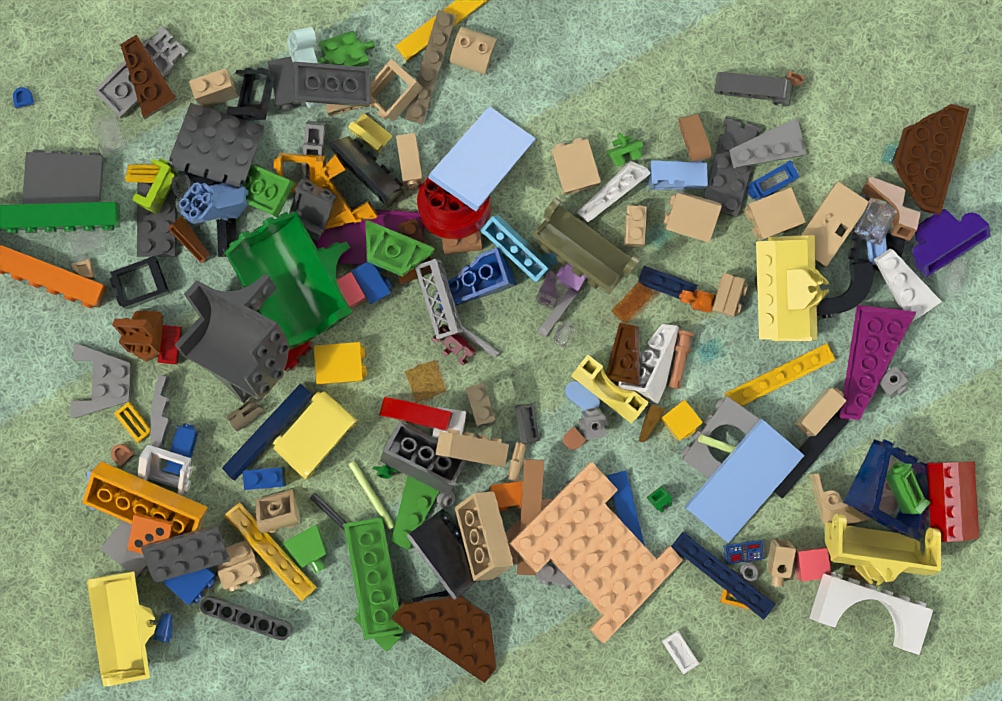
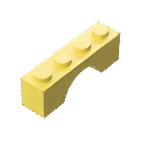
[571,355,649,423]

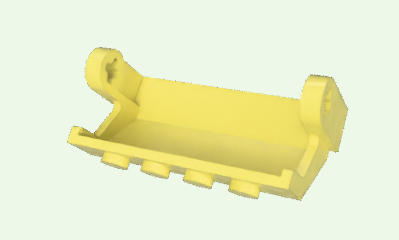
[756,235,829,341]
[825,514,941,586]
[87,571,156,686]

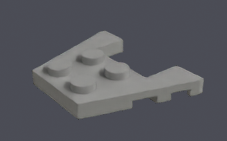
[70,343,132,418]

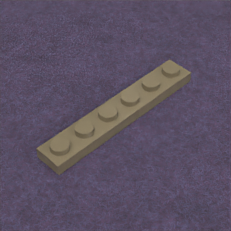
[405,10,456,125]

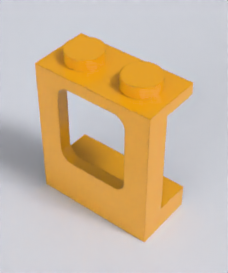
[274,153,326,193]

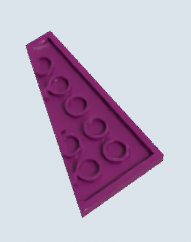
[840,305,916,421]

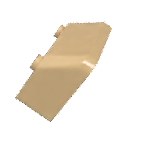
[809,455,898,526]

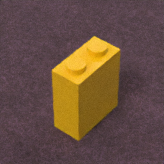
[314,342,367,385]

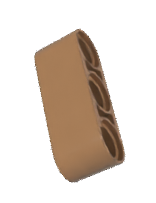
[679,114,711,162]

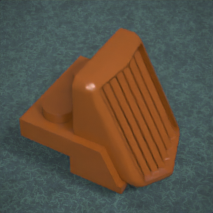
[112,311,164,362]

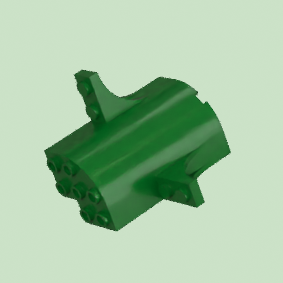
[224,212,353,350]

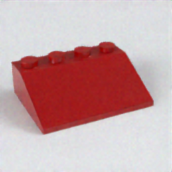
[927,461,979,542]

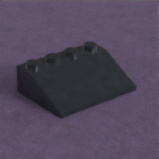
[329,136,404,208]
[407,509,477,600]

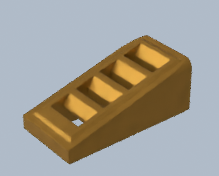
[638,404,665,443]

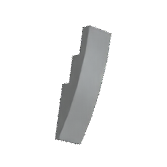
[151,375,172,449]

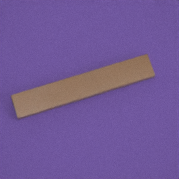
[517,459,544,576]

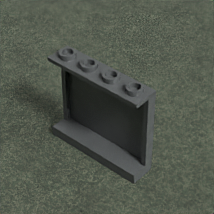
[22,149,107,204]

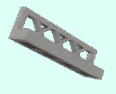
[415,259,463,339]

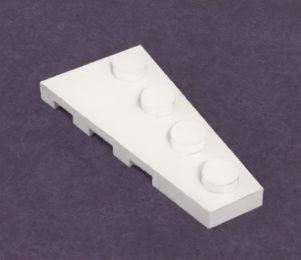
[577,161,651,222]
[874,249,942,323]

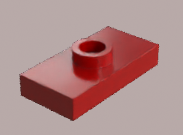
[158,325,183,365]

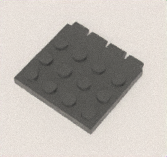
[169,103,264,188]

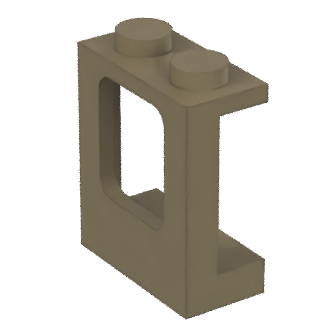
[465,383,496,427]

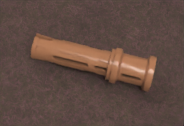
[668,330,695,389]

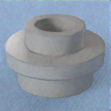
[437,491,455,509]
[739,563,759,582]

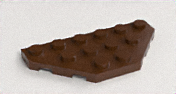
[893,104,969,216]
[391,595,496,683]

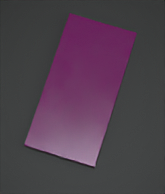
[311,207,424,265]

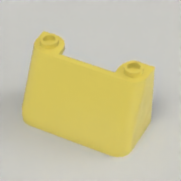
[273,391,360,480]

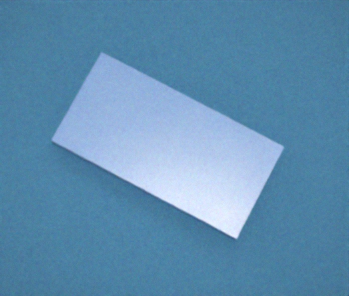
[428,106,536,211]
[685,419,805,543]

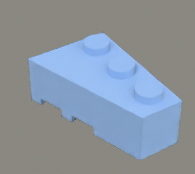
[648,160,708,190]

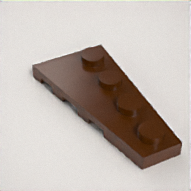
[120,35,177,119]

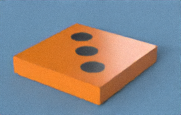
[127,513,174,554]

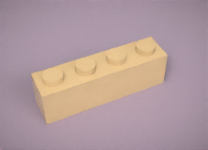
[436,429,509,467]

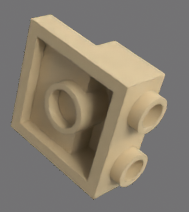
[217,540,263,592]

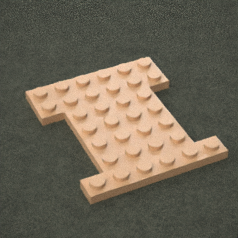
[509,462,683,643]

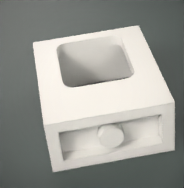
[138,444,193,496]

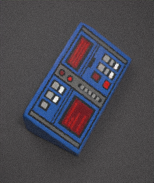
[723,540,765,565]

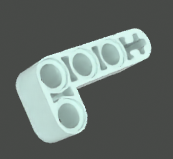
[287,27,327,108]

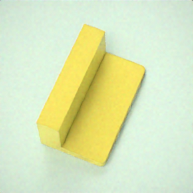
[348,113,392,154]

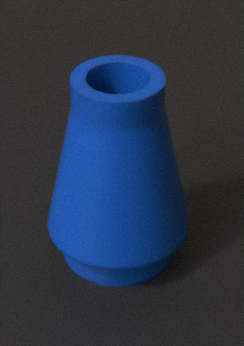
[153,613,173,643]

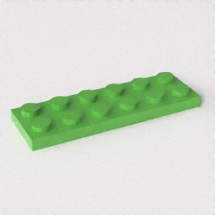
[343,517,403,640]

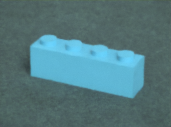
[480,215,553,282]

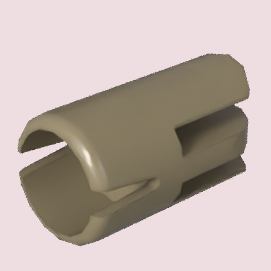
[227,397,265,432]

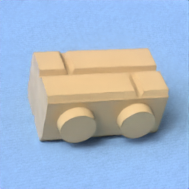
[624,205,647,247]
[711,273,748,318]

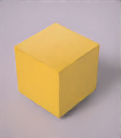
[660,400,703,441]

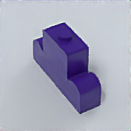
[913,209,991,278]

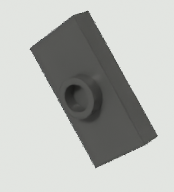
[515,403,540,444]

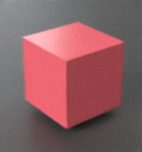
[337,272,367,309]
[794,547,831,581]

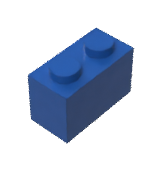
[351,262,393,304]
[243,467,286,490]

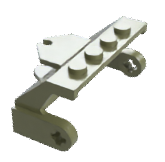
[531,197,641,295]

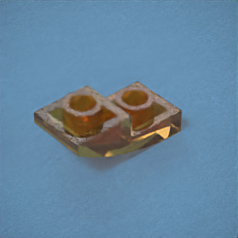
[611,281,653,324]

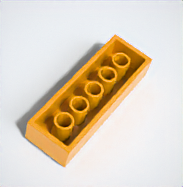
[82,461,208,537]

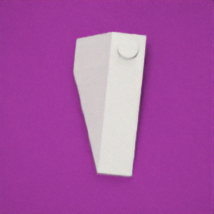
[618,324,679,403]

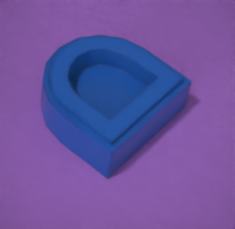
[13,87,35,109]

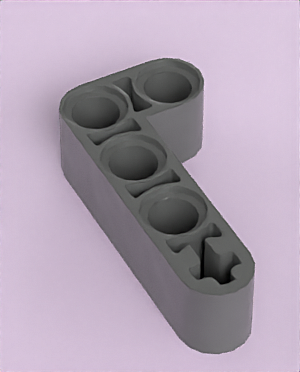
[714,72,793,107]

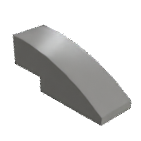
[302,121,326,181]

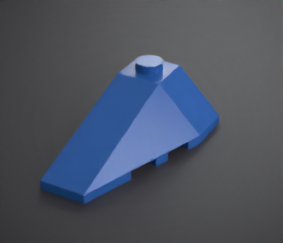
[435,247,516,310]

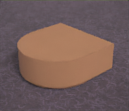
[563,426,586,450]
[111,444,135,467]

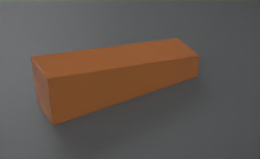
[168,216,210,263]

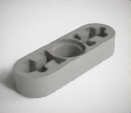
[537,288,577,338]

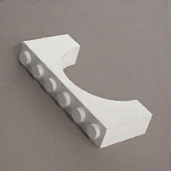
[809,572,933,655]

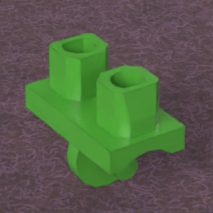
[606,132,643,166]

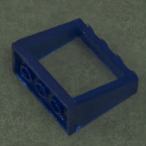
[843,439,929,542]

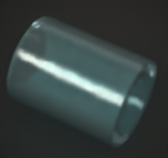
[880,144,898,165]

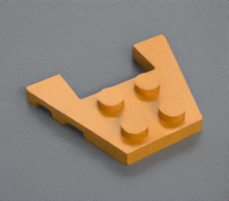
[312,153,378,229]

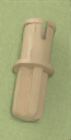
[507,442,527,481]

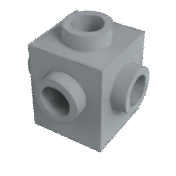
[879,367,910,399]
[579,408,608,440]

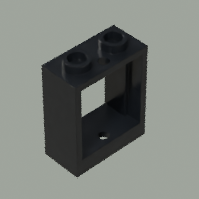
[110,256,170,310]

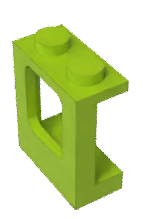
[132,158,178,214]

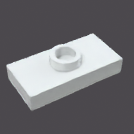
[661,630,699,674]

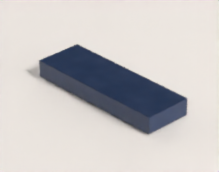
[637,266,698,300]

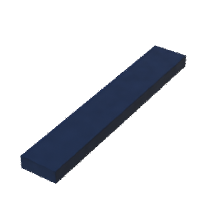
[222,383,313,481]
[671,532,776,620]

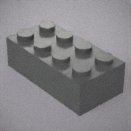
[380,421,467,496]

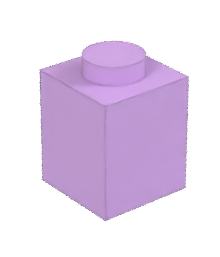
[556,265,585,293]

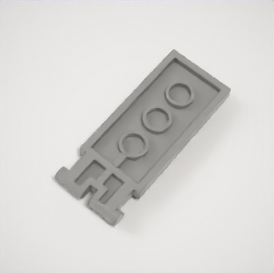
[94,26,189,119]

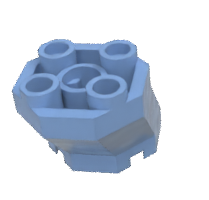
[179,182,249,224]

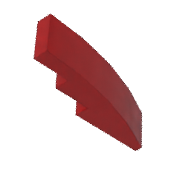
[379,397,453,432]

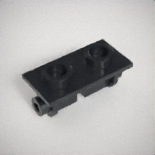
[216,218,237,257]

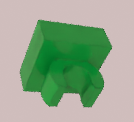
[646,486,673,513]

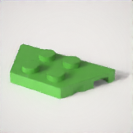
[366,220,435,277]

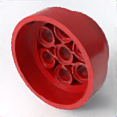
[417,176,491,239]

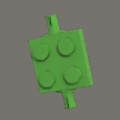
[317,31,375,67]

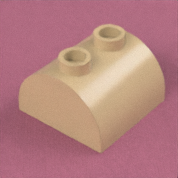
[450,27,498,75]
[255,489,300,533]

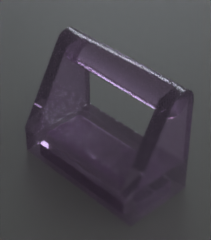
[535,271,557,309]

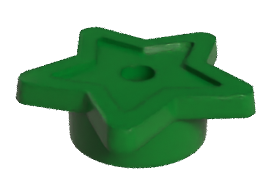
[373,465,398,479]

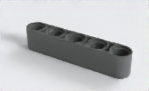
[199,596,293,641]

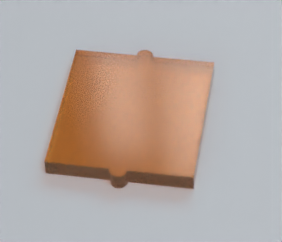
[405,360,446,403]

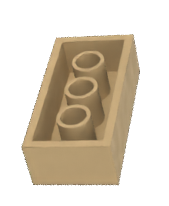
[455,492,514,581]

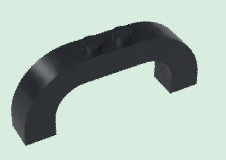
[754,262,873,319]

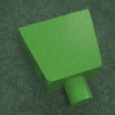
[283,524,328,574]

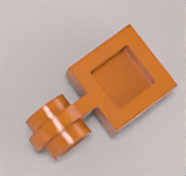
[679,290,715,313]

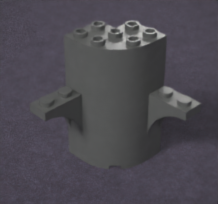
[175,274,289,403]

